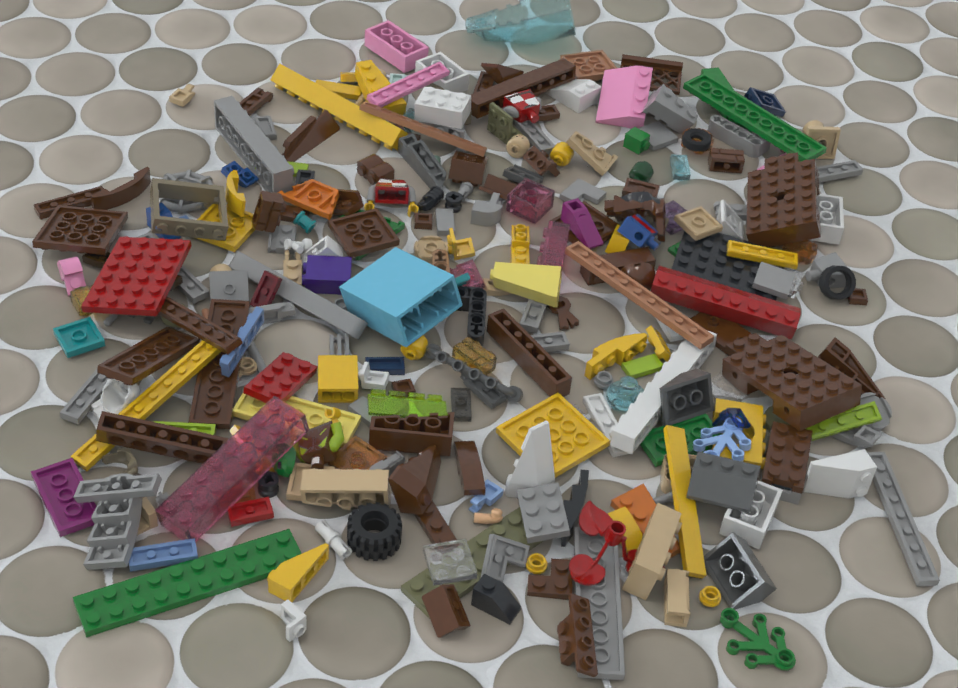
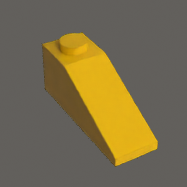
[267,543,329,602]

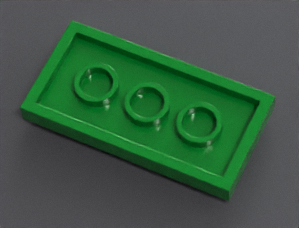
[640,414,722,467]

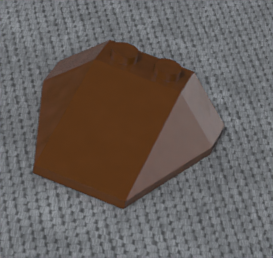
[818,337,886,399]

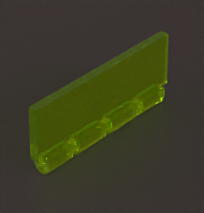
[367,389,447,418]

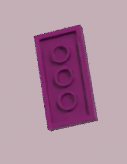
[31,458,97,537]

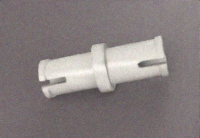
[315,520,352,560]

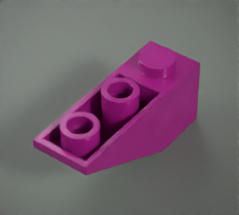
[561,198,604,249]

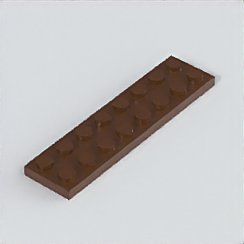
[188,299,250,429]

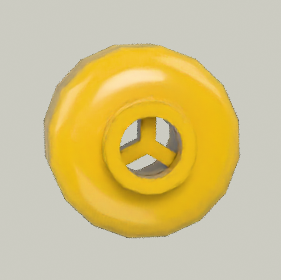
[550,142,574,167]
[400,335,428,360]

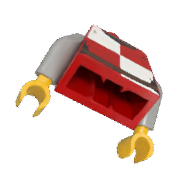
[501,89,541,123]
[364,179,419,217]

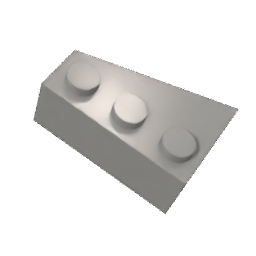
[642,84,698,135]

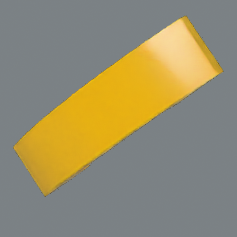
[225,170,246,217]

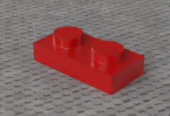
[226,497,274,527]

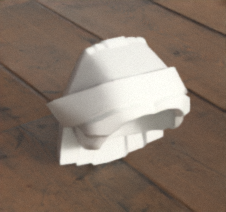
[91,379,139,421]

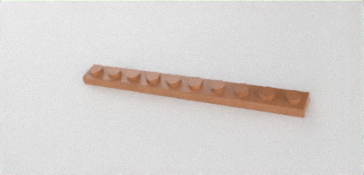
[565,241,714,350]

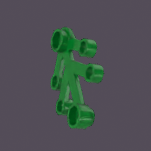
[720,608,796,671]

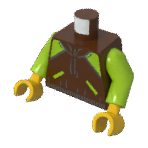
[280,407,344,469]

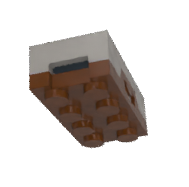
[760,421,813,505]

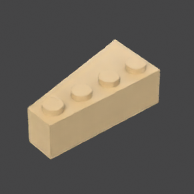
[300,468,391,510]
[621,503,682,601]

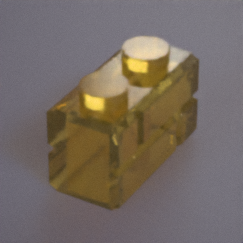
[452,337,497,376]

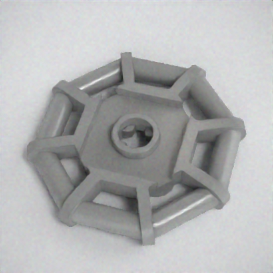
[158,170,217,214]

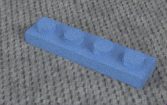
[219,306,264,377]

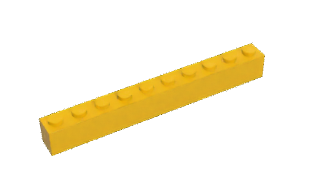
[270,63,408,151]

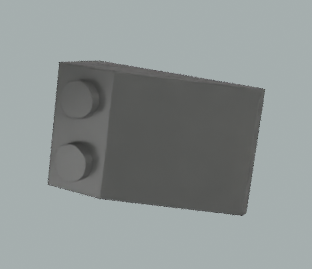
[659,368,714,426]

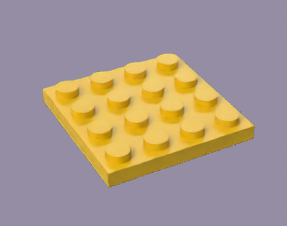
[496,393,610,478]

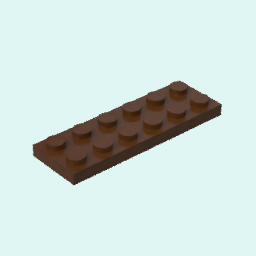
[97,327,200,385]

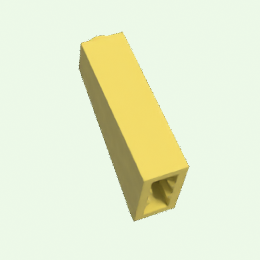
[490,262,562,307]

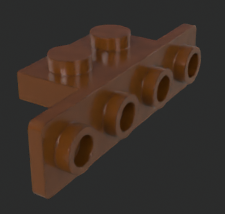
[557,593,598,677]

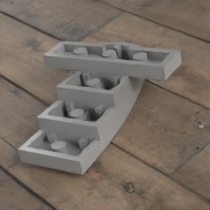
[73,473,162,570]

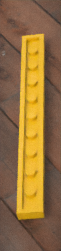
[70,340,221,471]

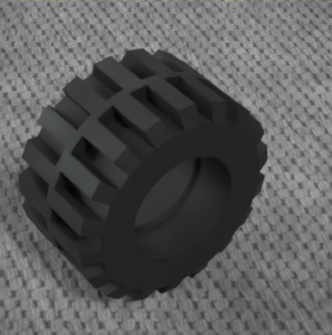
[347,502,402,561]

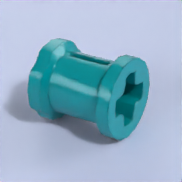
[293,211,317,234]

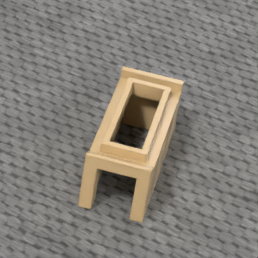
[664,568,690,627]

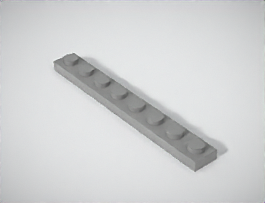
[867,452,940,587]

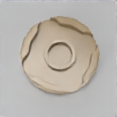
[414,235,449,263]

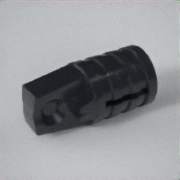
[417,186,444,211]

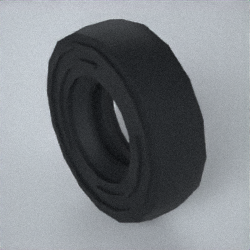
[682,128,712,152]

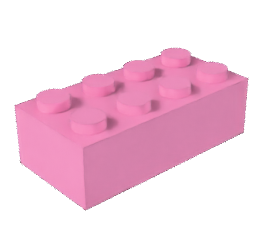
[365,20,429,73]

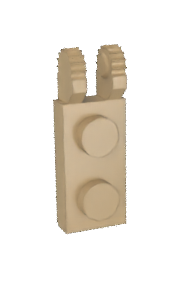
[283,250,302,286]

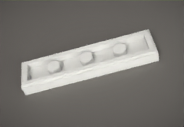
[583,393,630,457]

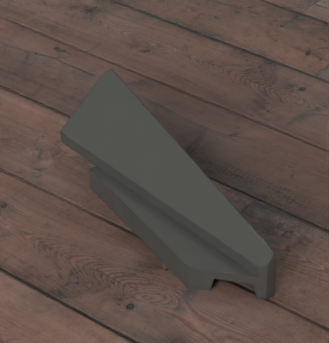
[398,133,447,189]

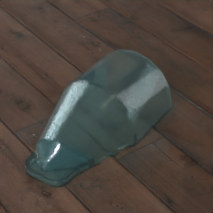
[465,0,576,45]

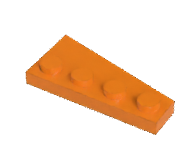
[610,483,681,558]

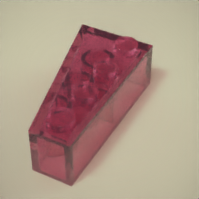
[537,221,570,272]

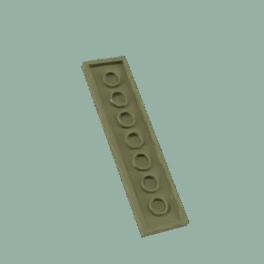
[401,507,543,619]

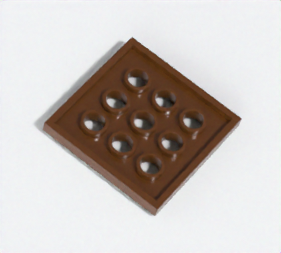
[32,205,128,255]

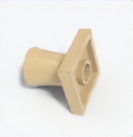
[802,120,841,159]

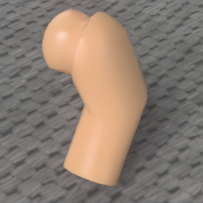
[473,508,503,524]

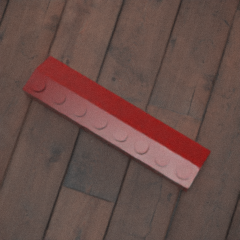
[651,265,801,340]

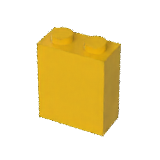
[318,355,358,403]

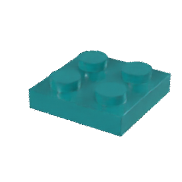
[53,317,106,358]

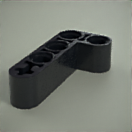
[457,286,487,351]

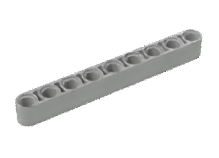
[228,251,368,340]

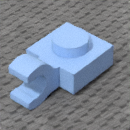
[469,479,504,513]

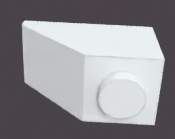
[301,235,343,267]

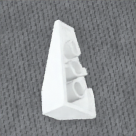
[505,420,555,498]

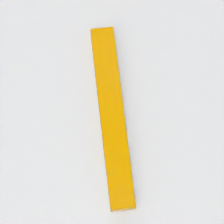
[663,425,707,579]

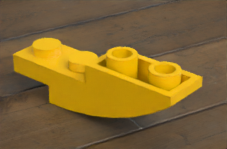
[510,224,530,264]
[584,333,648,380]

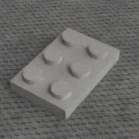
[517,482,570,544]

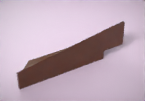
[282,110,340,162]

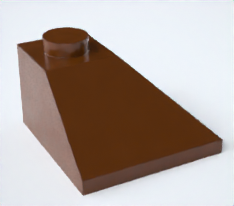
[481,63,524,84]

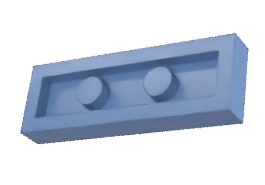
[129,538,198,572]

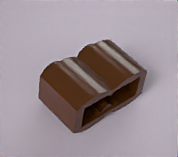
[357,154,394,185]

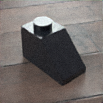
[471,574,521,625]

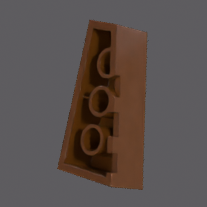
[368,412,455,456]

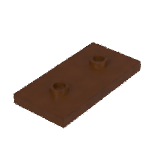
[690,312,751,356]

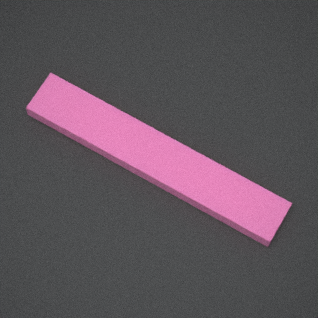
[366,61,450,107]

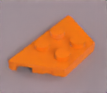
[278,179,340,220]

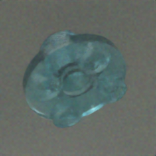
[606,376,644,411]

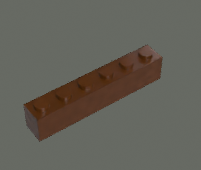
[486,308,572,397]

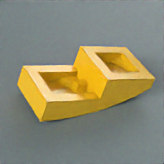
[608,506,643,553]

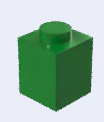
[623,127,650,155]

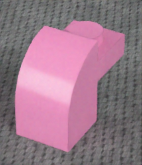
[57,256,87,296]

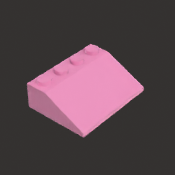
[595,65,653,128]

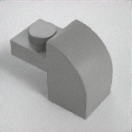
[470,192,503,226]

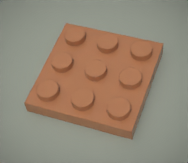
[560,50,617,81]

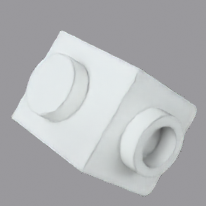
[358,362,390,391]
[281,599,307,642]

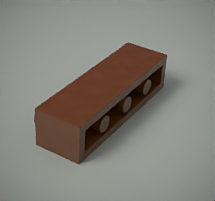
[580,247,656,286]

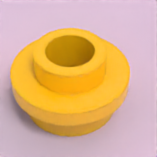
[526,553,547,574]
[699,586,721,607]

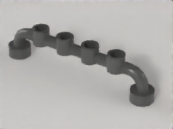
[425,344,523,402]

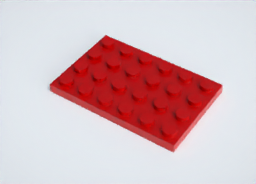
[81,236,192,316]

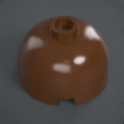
[621,262,656,291]

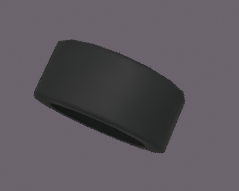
[819,265,856,299]

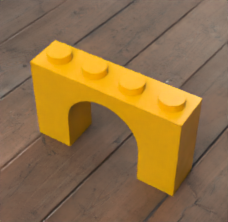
[711,398,766,469]

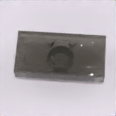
[450,388,472,422]

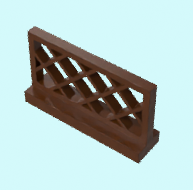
[620,54,683,95]

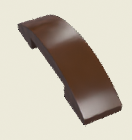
[91,167,151,210]

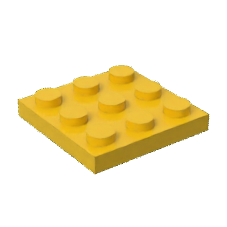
[197,204,255,252]

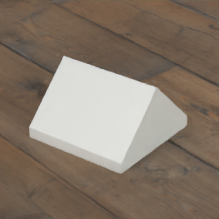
[716,199,744,240]

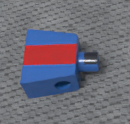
[617,214,661,251]

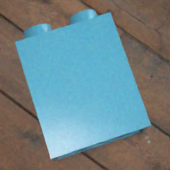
[339,247,462,347]

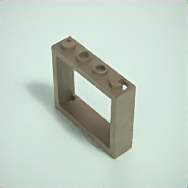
[150,178,228,241]

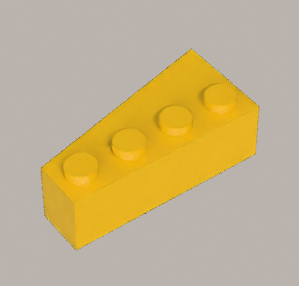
[355,60,407,120]

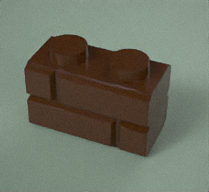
[708,148,745,174]
[252,191,286,233]

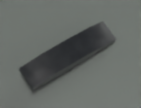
[561,470,589,547]

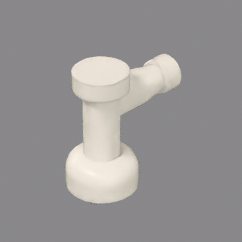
[284,238,313,254]

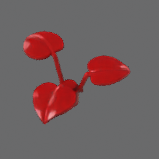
[569,500,665,586]

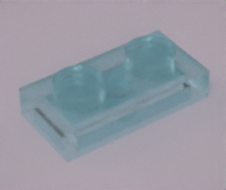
[670,154,691,181]

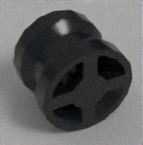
[445,191,463,213]
[257,471,279,498]

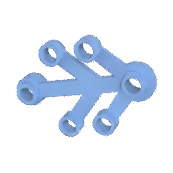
[693,417,751,461]

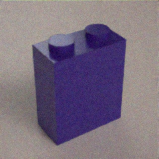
[302,255,352,295]

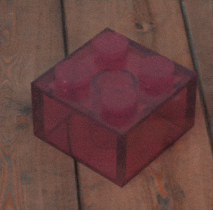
[506,178,555,224]

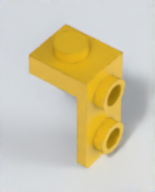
[446,228,475,261]

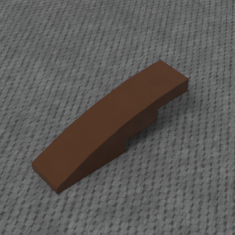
[454,441,486,495]

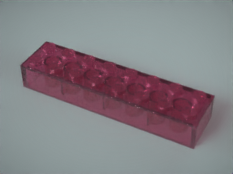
[155,396,309,541]

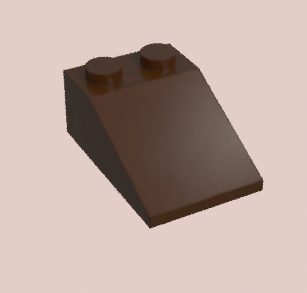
[448,151,489,186]

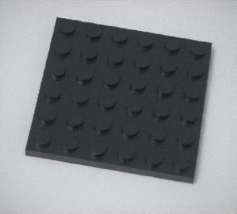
[672,230,785,301]

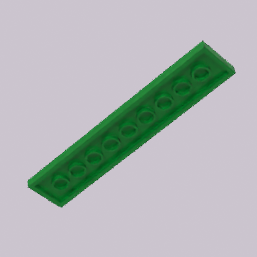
[683,73,827,162]
[73,529,302,638]

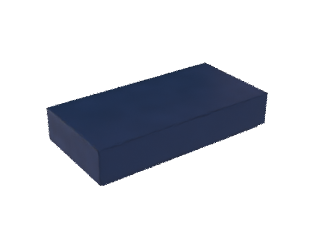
[365,357,405,375]

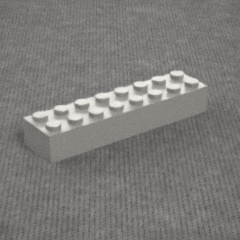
[214,96,294,193]

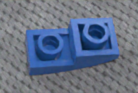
[221,161,259,188]

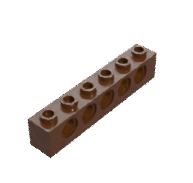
[96,411,228,468]

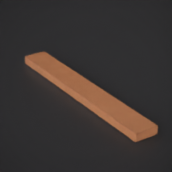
[359,101,487,157]

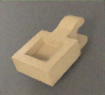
[169,84,195,107]

